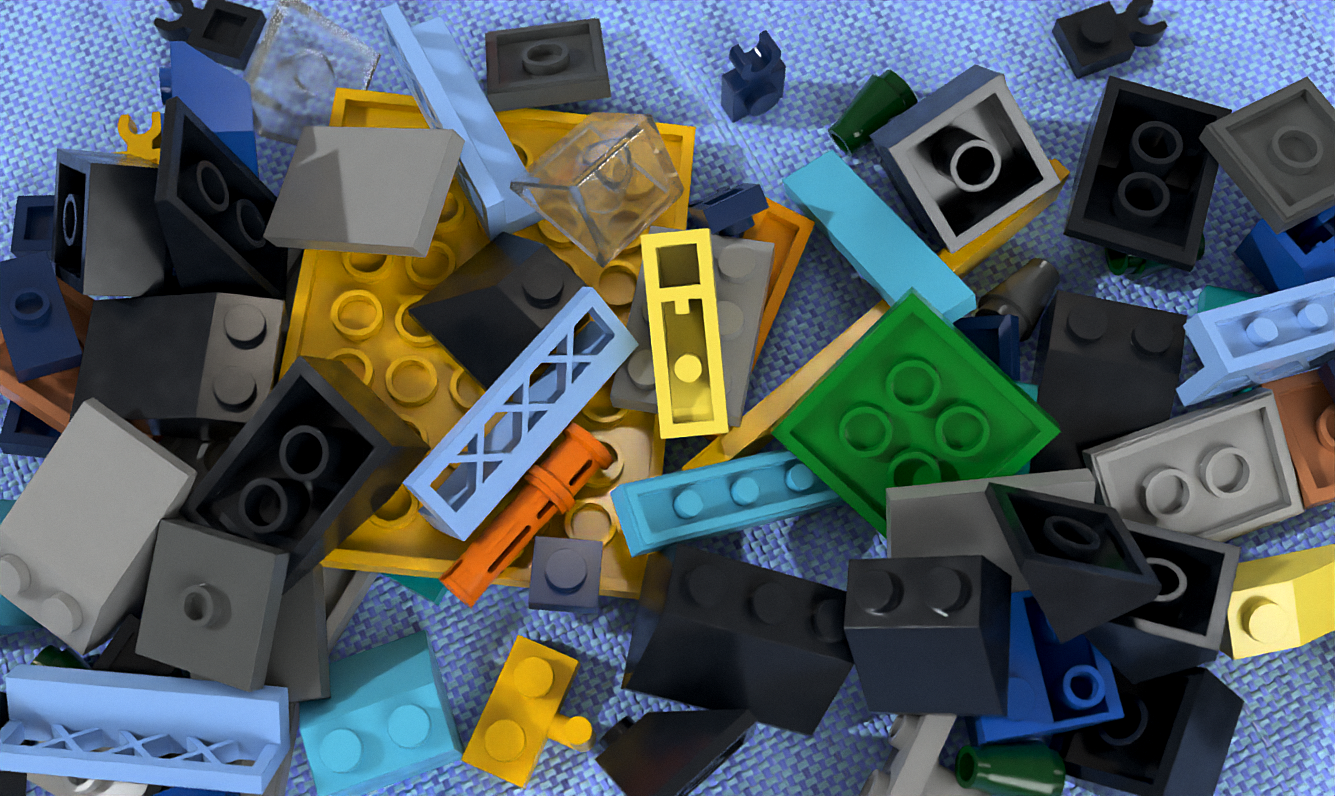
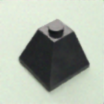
[408,232,590,392]
[595,709,758,796]

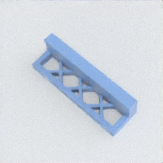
[379,2,547,242]
[1176,276,1335,407]
[403,286,639,541]
[0,664,290,795]

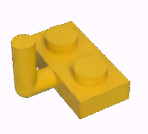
[461,635,596,789]

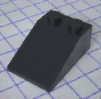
[1063,76,1232,272]
[155,96,288,305]
[1029,290,1187,504]
[69,292,289,443]
[179,355,431,596]

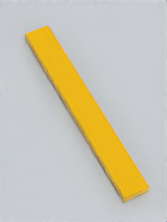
[681,158,1070,471]

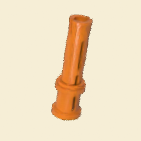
[438,422,614,608]

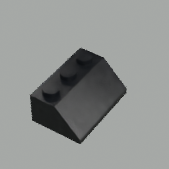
[621,543,855,736]

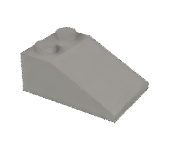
[0,398,198,656]

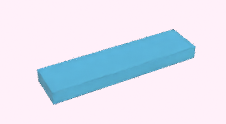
[782,149,977,323]
[610,448,848,557]

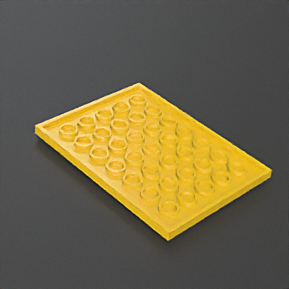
[278,87,696,599]

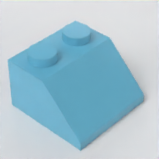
[299,629,465,796]

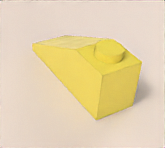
[640,228,729,439]
[1219,544,1335,660]

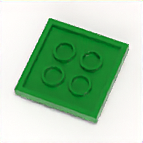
[771,287,1061,539]

